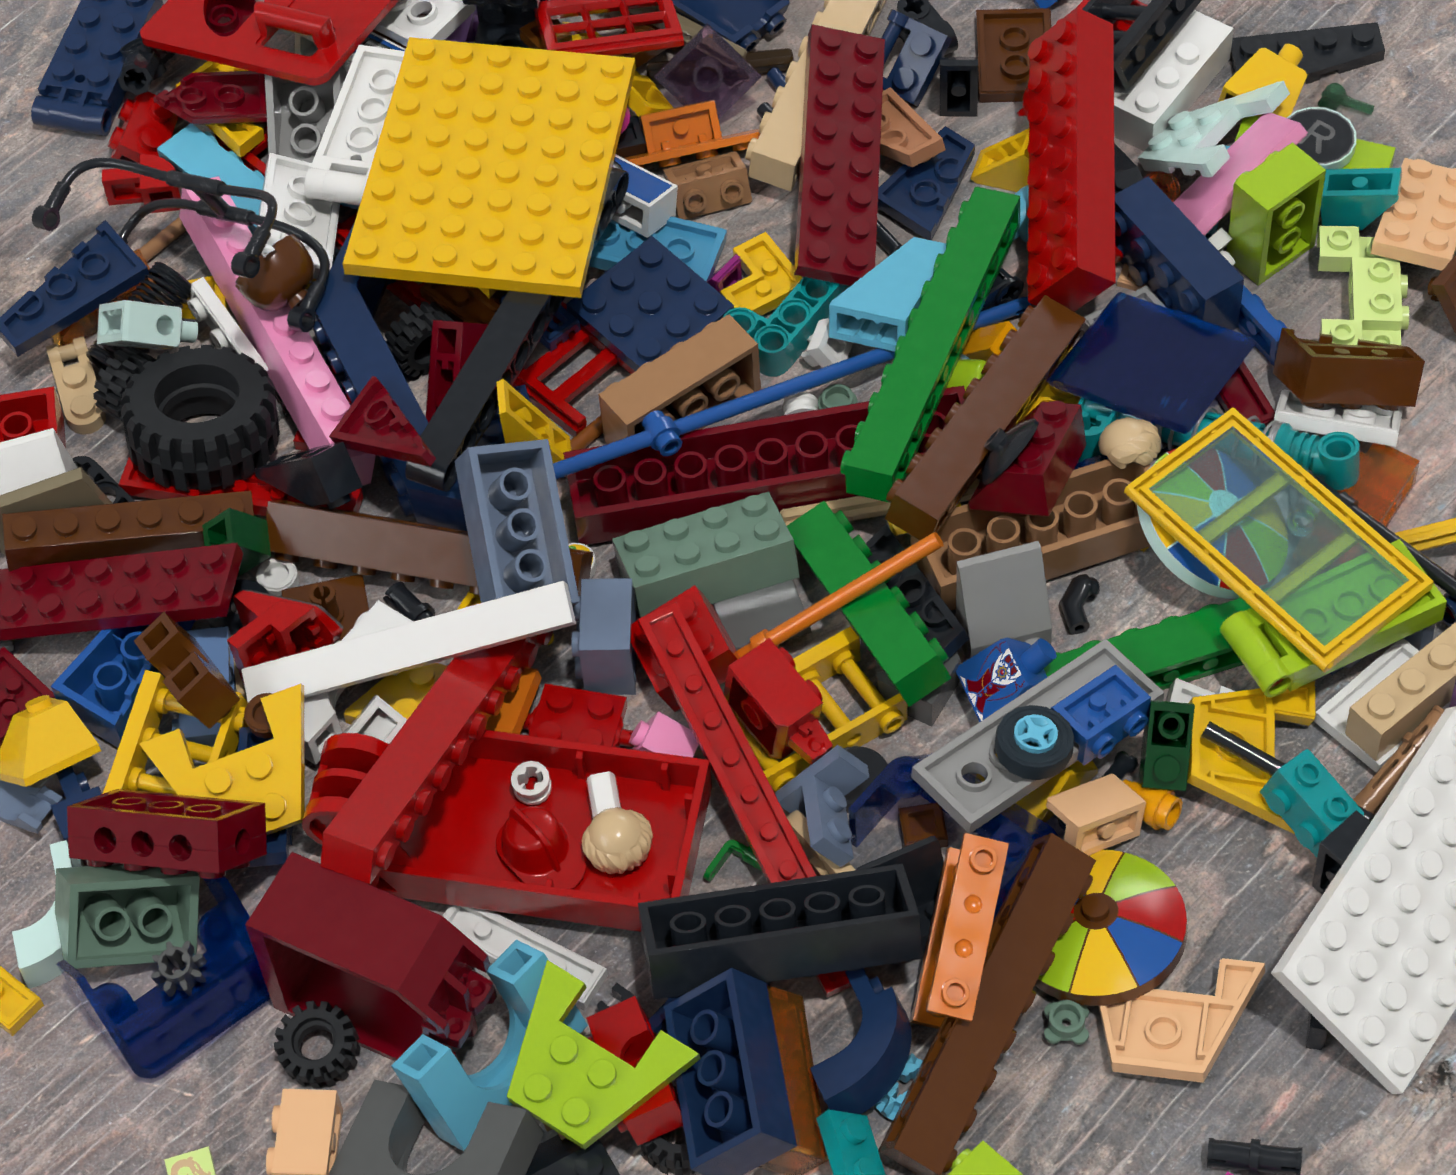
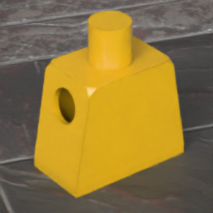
[1218,44,1308,119]

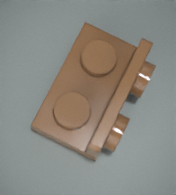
[663,151,752,219]

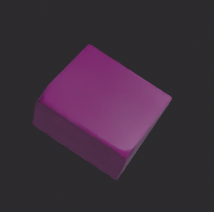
[707,254,742,293]

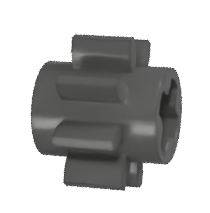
[151,941,207,997]

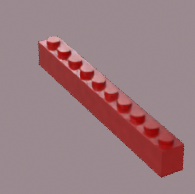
[320,631,553,884]

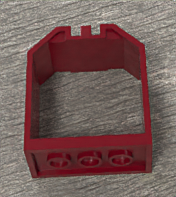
[245,852,497,1061]

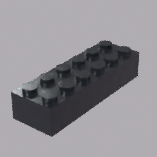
[638,863,922,1000]

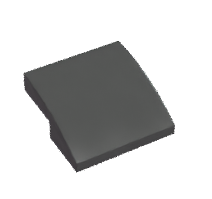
[712,580,812,650]

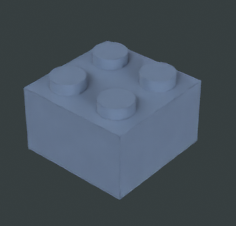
[571,578,637,695]

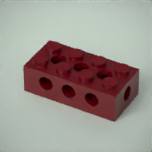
[67,789,267,879]

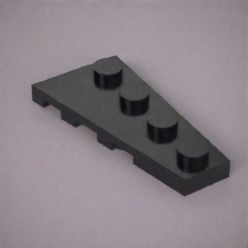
[1230,22,1385,84]
[866,524,969,664]

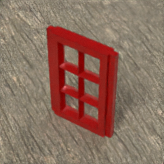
[534,0,684,56]

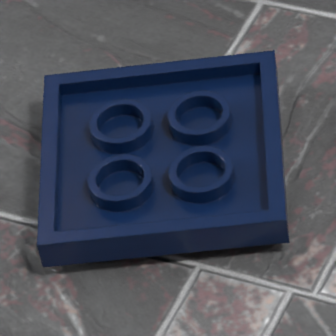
[566,236,734,372]

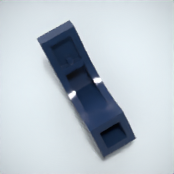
[810,968,912,1114]

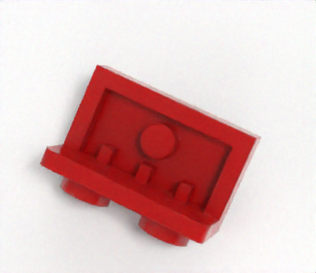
[107,91,179,163]

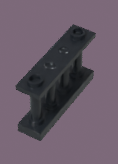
[1082,0,1202,93]

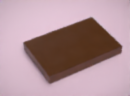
[976,8,1052,103]

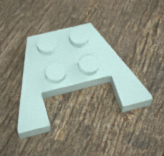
[1138,81,1290,178]

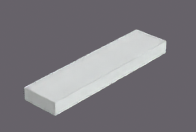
[443,905,608,1010]

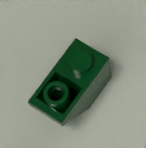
[202,508,271,578]
[1138,700,1195,791]

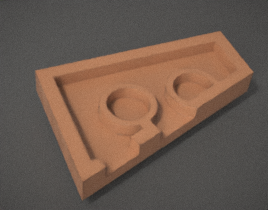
[880,87,946,167]

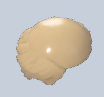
[1098,417,1161,469]
[582,807,653,874]

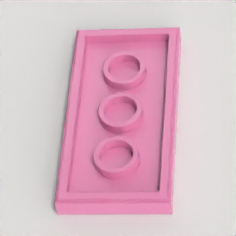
[1173,113,1308,236]

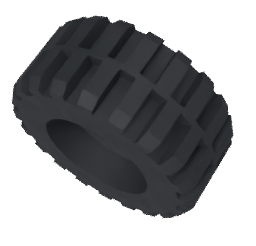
[121,345,280,493]

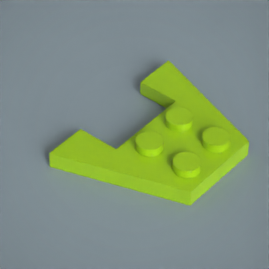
[507,960,701,1149]

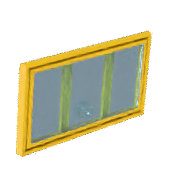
[1124,407,1434,673]

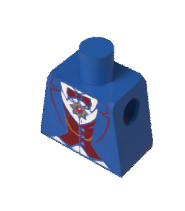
[956,638,1057,722]

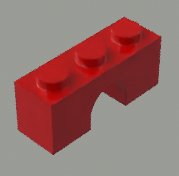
[586,996,683,1146]

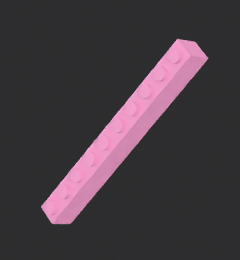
[179,176,376,485]

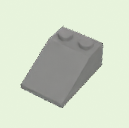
[265,65,348,163]
[956,541,1052,660]

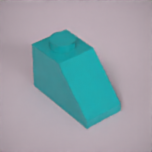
[1320,168,1402,230]

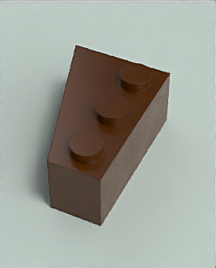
[1273,328,1425,411]

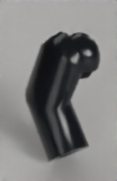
[1060,574,1100,634]

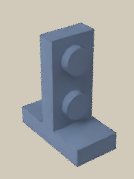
[775,745,869,867]

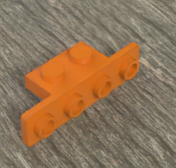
[624,100,760,168]

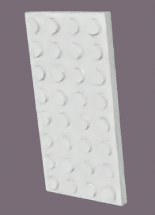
[1271,706,1456,1094]

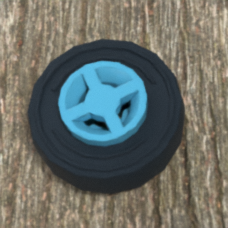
[995,705,1074,780]

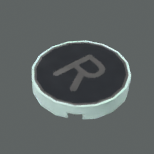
[1287,107,1356,169]

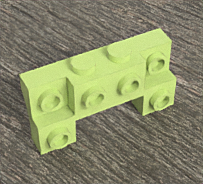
[1317,226,1409,345]

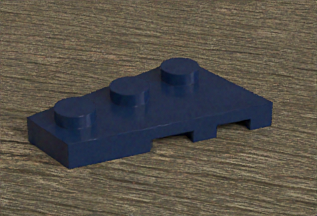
[878,126,975,240]

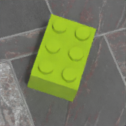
[1226,142,1326,286]

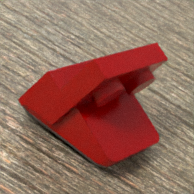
[227,590,343,687]

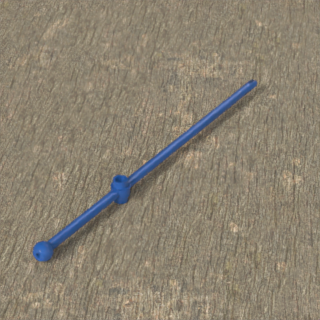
[553,297,1032,480]

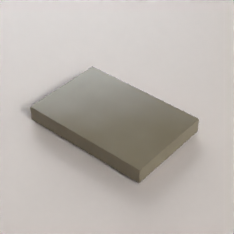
[0,467,113,556]

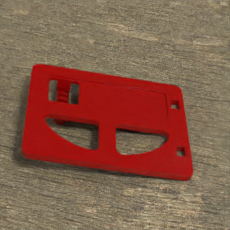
[140,0,399,86]

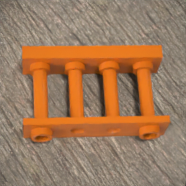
[910,833,1009,1029]

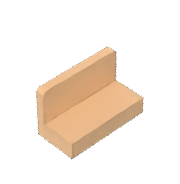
[1046,774,1146,856]

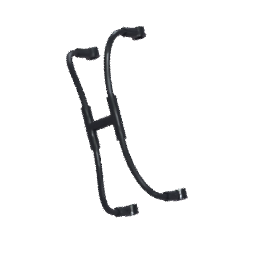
[32,158,330,332]

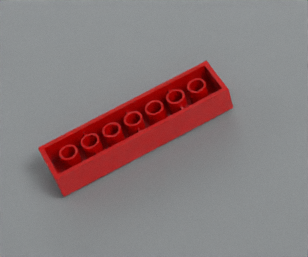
[1027,7,1116,312]

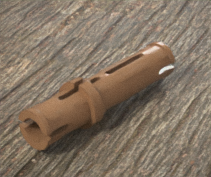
[1353,705,1445,815]

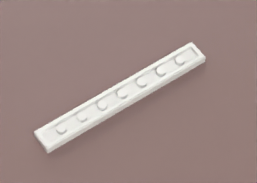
[241,581,576,702]

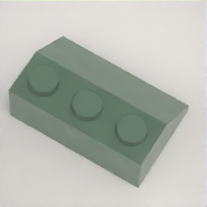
[55,864,200,969]

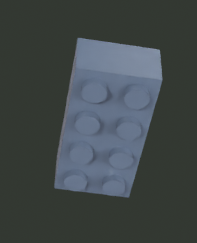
[454,439,580,607]

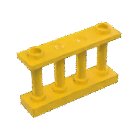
[735,626,907,795]
[103,670,248,794]

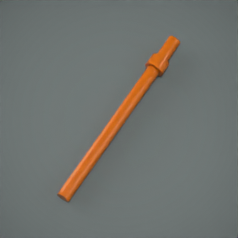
[737,532,944,657]

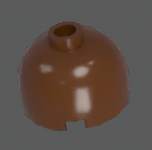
[235,234,315,311]

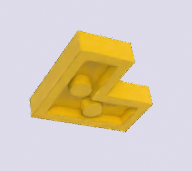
[720,232,803,316]

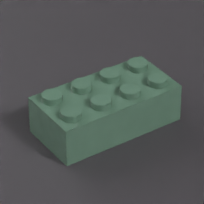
[612,492,800,618]

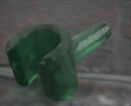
[1318,83,1375,115]

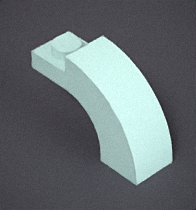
[12,840,84,989]

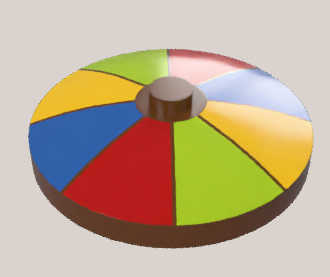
[1035,849,1188,1006]

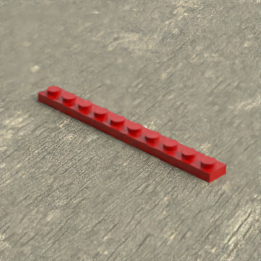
[638,602,851,998]

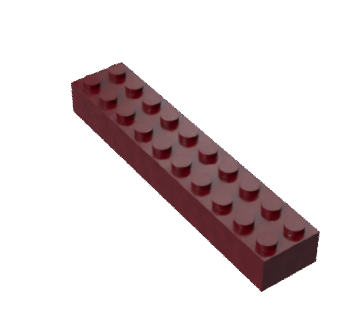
[563,385,980,545]

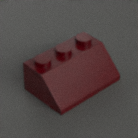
[969,401,1086,516]

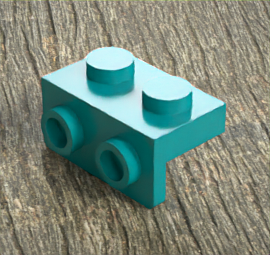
[1260,749,1364,858]
[816,1109,886,1175]

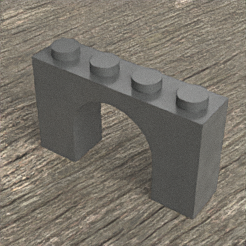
[329,1080,544,1175]

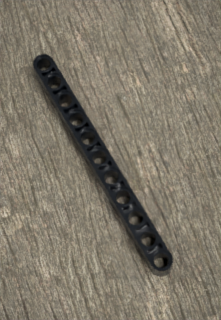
[405,167,629,492]

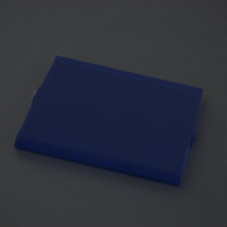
[1046,292,1257,434]

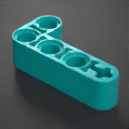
[723,277,850,377]

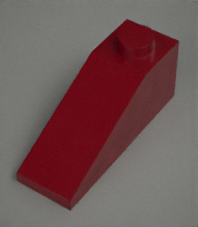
[426,320,488,423]

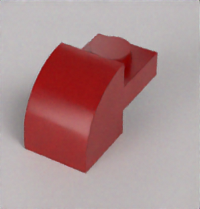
[102,154,182,213]

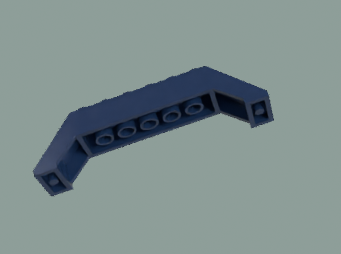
[313,222,467,531]

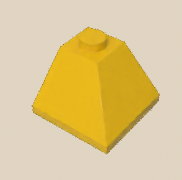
[0,695,101,787]

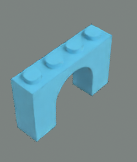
[391,940,588,1151]

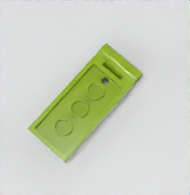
[1220,539,1447,697]

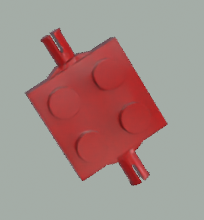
[522,683,634,748]

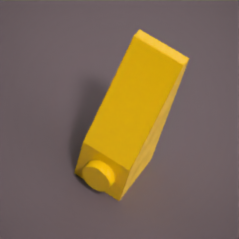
[496,379,571,463]

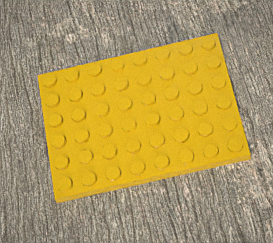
[343,37,636,298]

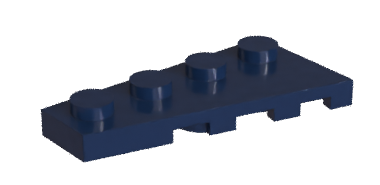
[0,220,149,357]

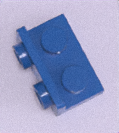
[1051,665,1151,765]

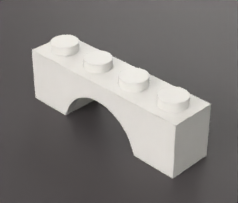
[304,600,414,765]

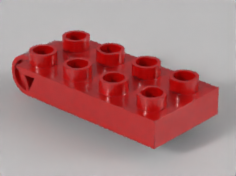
[302,730,712,932]

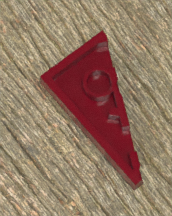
[329,376,436,467]

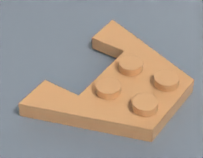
[1099,958,1265,1083]

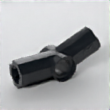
[118,37,176,96]

